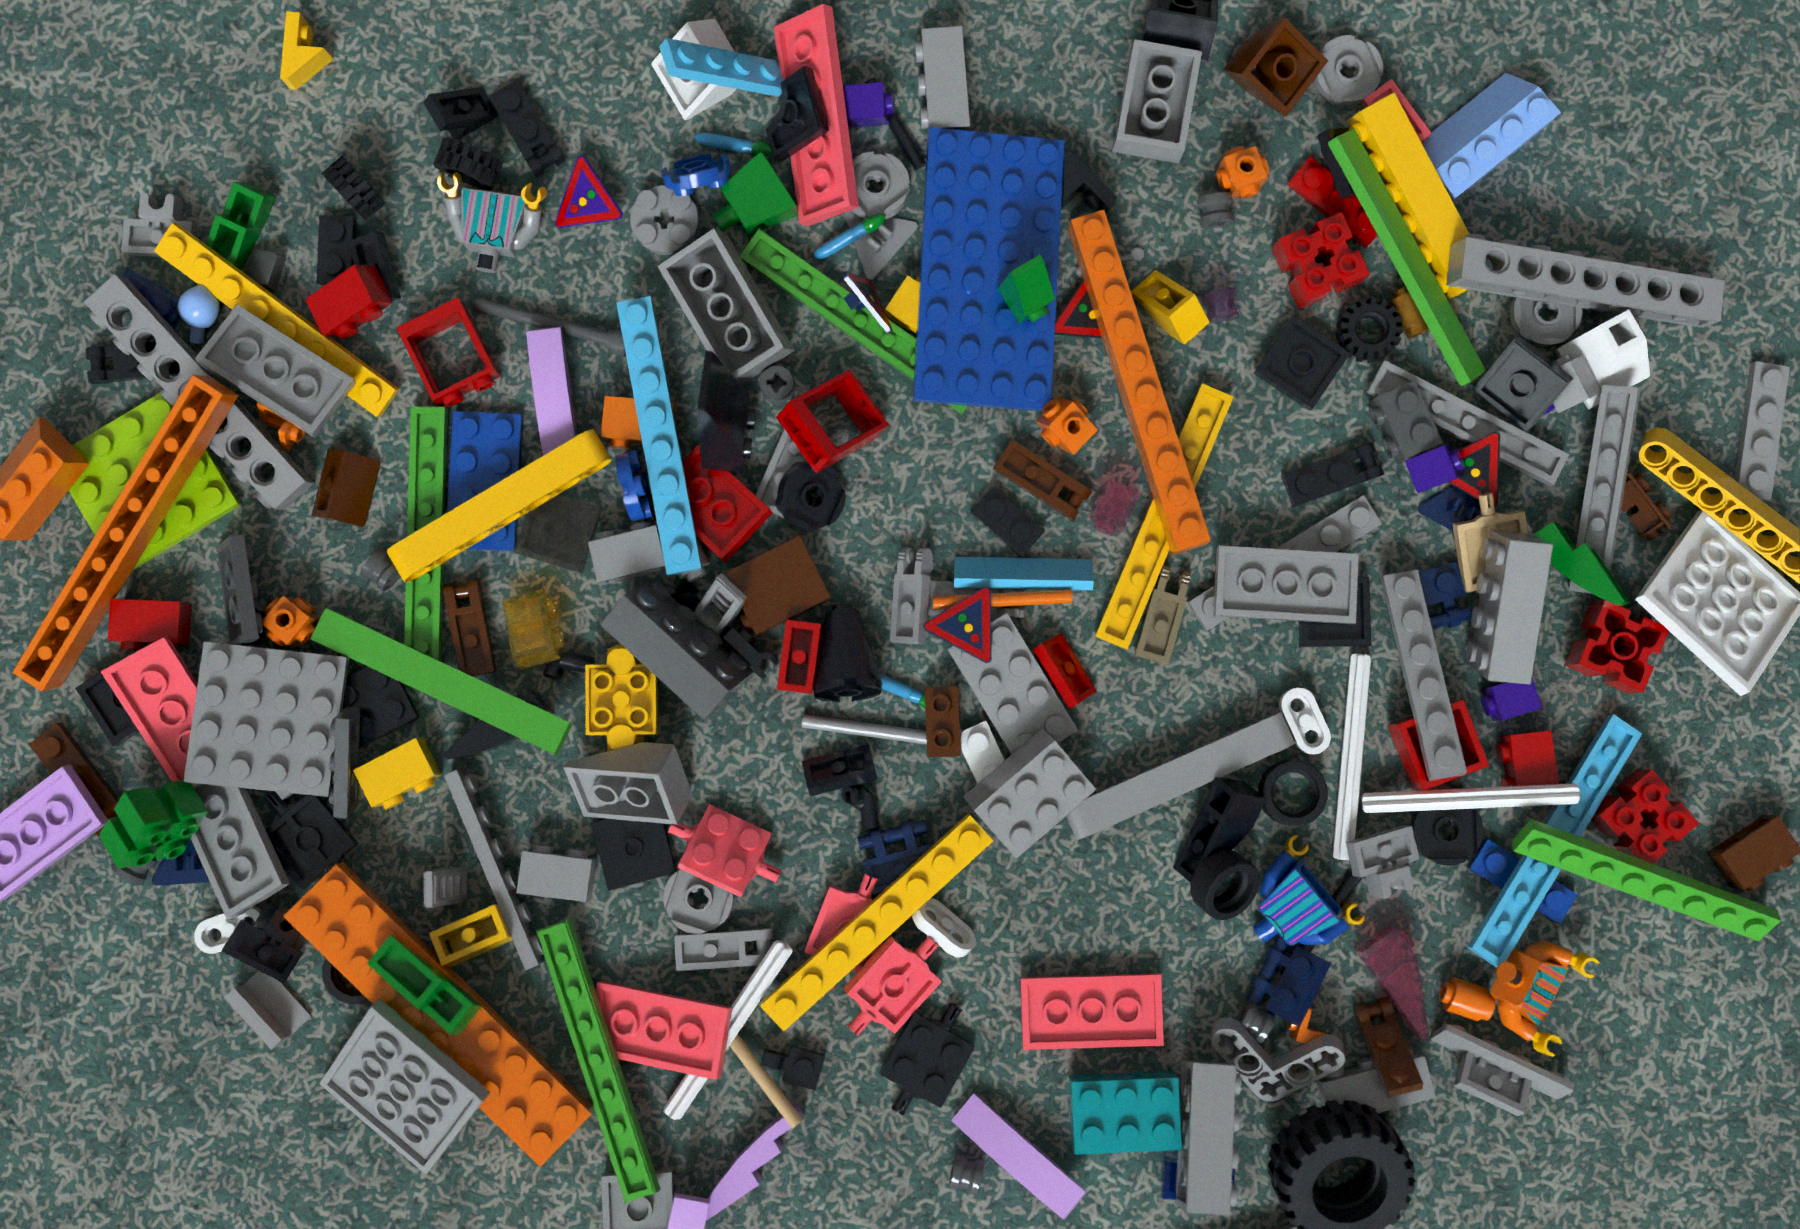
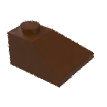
[1223,17,1328,117]

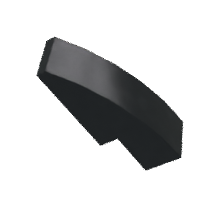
[443,692,555,759]

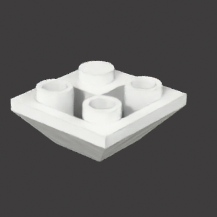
[1555,309,1650,410]

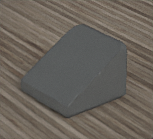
[244,248,286,291]

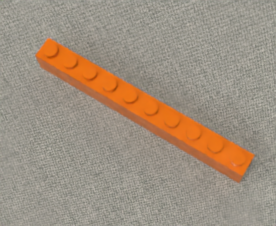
[1068,210,1211,556]
[12,375,239,692]

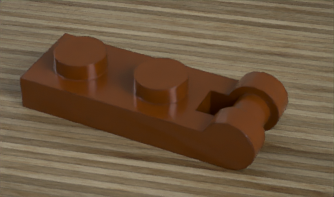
[993,439,1092,521]
[443,578,497,677]
[1353,996,1423,1098]

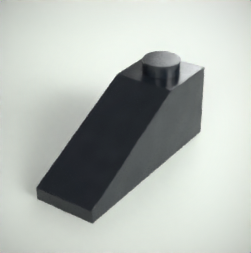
[1173,777,1267,883]

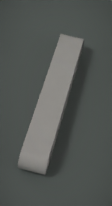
[1066,711,1295,840]

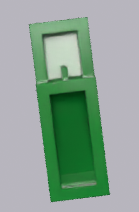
[206,182,276,271]
[1533,522,1631,606]
[367,935,483,1035]

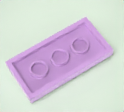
[0,764,108,901]

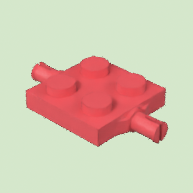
[668,804,782,897]
[804,873,884,989]
[843,936,942,1036]

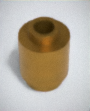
[1389,287,1430,339]

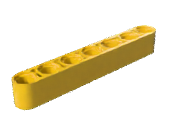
[1639,427,1800,584]
[386,429,612,583]

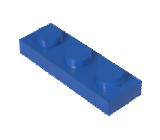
[1467,839,1578,924]

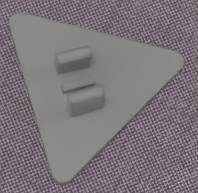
[844,211,918,280]

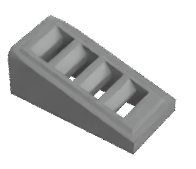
[694,573,747,636]
[424,867,468,908]

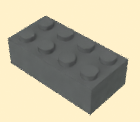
[600,579,754,720]

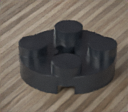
[775,462,846,531]
[1410,808,1484,866]

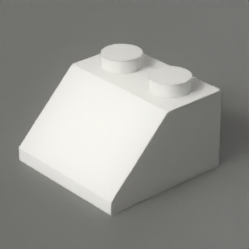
[651,19,737,120]

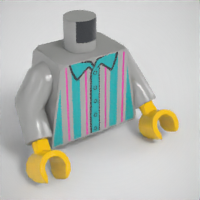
[437,171,547,273]

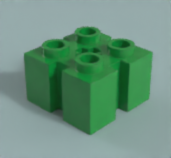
[99,780,208,869]

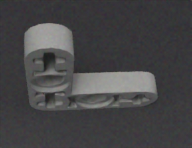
[1211,1018,1345,1101]

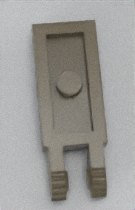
[1134,564,1191,665]

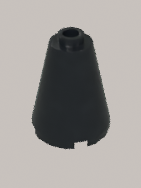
[813,603,882,702]

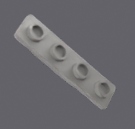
[1431,1024,1575,1116]

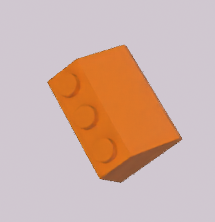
[0,417,90,541]

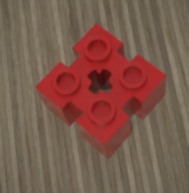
[1271,212,1370,310]
[1564,600,1669,694]
[1591,769,1699,864]

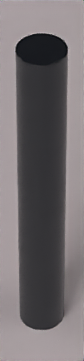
[864,78,926,171]

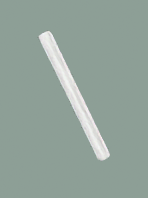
[1332,654,1371,860]
[1362,784,1580,813]
[664,940,792,1120]

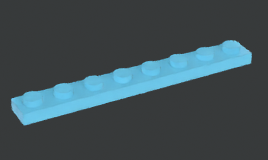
[616,296,702,576]
[1467,714,1642,968]

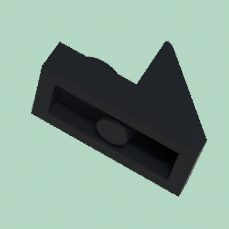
[423,87,498,140]
[1061,149,1118,214]

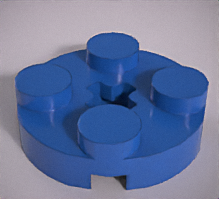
[661,153,732,197]
[615,450,653,521]

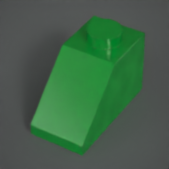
[998,254,1055,324]

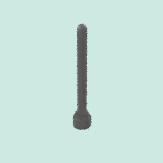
[472,297,626,357]

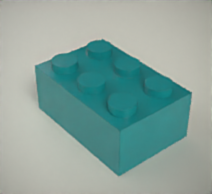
[1068,1071,1182,1154]

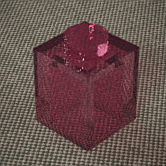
[1089,479,1141,536]

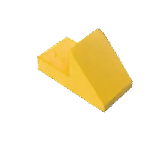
[280,11,333,90]

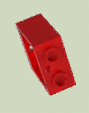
[396,297,501,407]
[776,369,889,473]

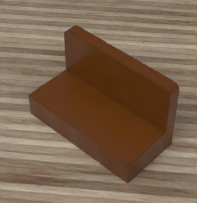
[311,449,380,527]

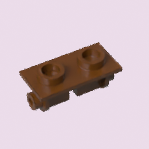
[1621,471,1672,541]
[925,686,962,757]

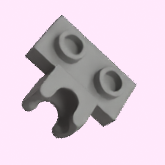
[121,192,197,257]
[1346,825,1419,899]

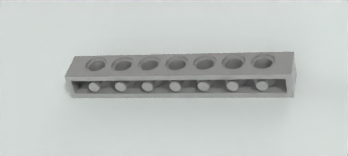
[1446,234,1725,328]
[84,274,315,510]

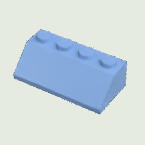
[1421,73,1561,202]

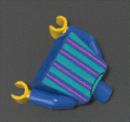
[1253,835,1365,946]

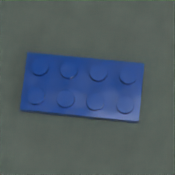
[447,411,524,552]

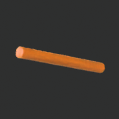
[932,589,1072,610]

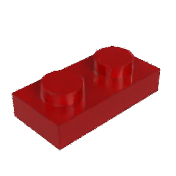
[1033,633,1097,709]

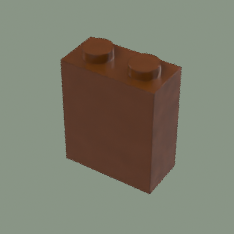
[725,535,832,637]

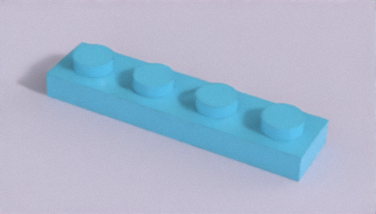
[659,38,783,97]

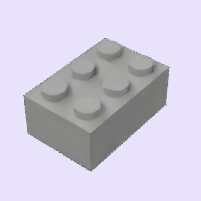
[1112,39,1202,164]
[963,728,1096,859]

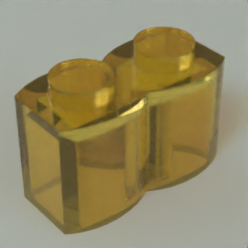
[503,589,565,670]

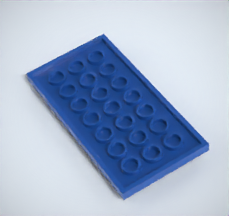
[912,127,1065,412]

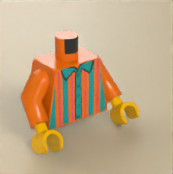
[1491,940,1599,1056]

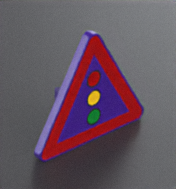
[555,156,623,228]

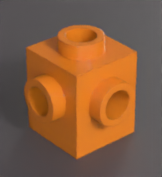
[1216,146,1269,199]
[1035,397,1098,455]
[262,596,320,647]

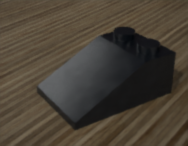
[697,351,756,472]

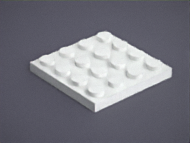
[1635,510,1800,696]

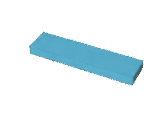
[954,557,1094,590]

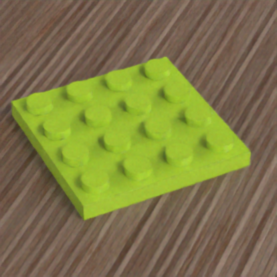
[69,393,241,571]

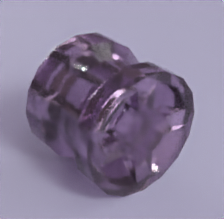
[1202,287,1240,323]

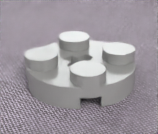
[1314,35,1383,106]
[851,151,910,219]
[630,185,699,255]
[1510,278,1583,348]
[663,869,734,934]

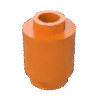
[1439,977,1496,1021]

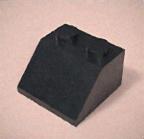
[1142,0,1218,61]

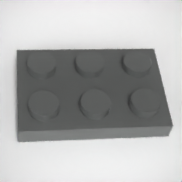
[216,534,263,646]

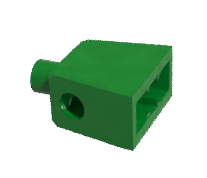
[711,152,798,236]

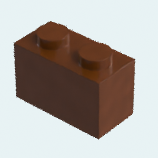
[1707,814,1800,891]

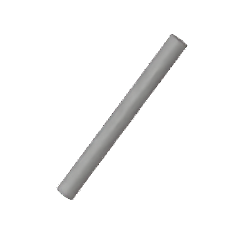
[802,714,927,745]

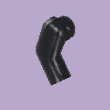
[543,652,595,680]
[841,784,879,829]

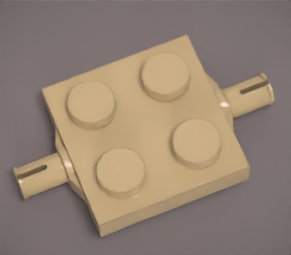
[1452,492,1528,592]

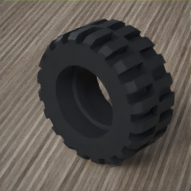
[1268,1100,1415,1229]

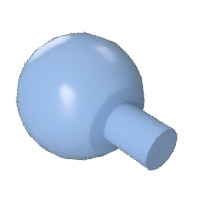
[178,285,220,344]

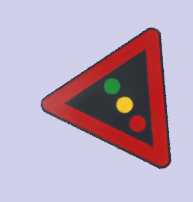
[1055,280,1102,338]
[1449,431,1501,507]

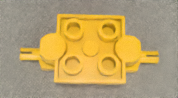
[585,643,658,751]

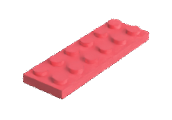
[774,4,859,226]

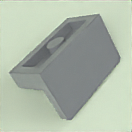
[224,971,311,1050]

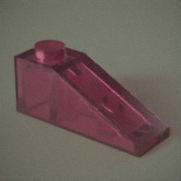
[1354,925,1429,1041]

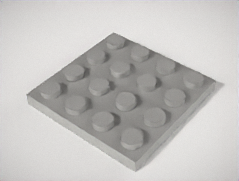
[183,642,349,797]
[319,999,490,1174]

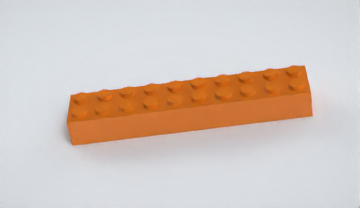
[283,862,593,1167]

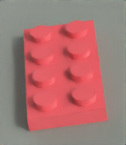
[101,635,198,782]
[1020,973,1164,1050]
[595,981,733,1080]

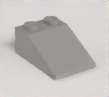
[563,742,693,825]

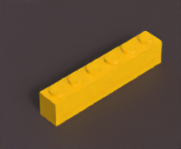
[1347,92,1470,299]

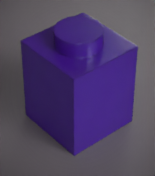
[843,82,895,127]
[1405,444,1465,493]
[1480,678,1542,721]

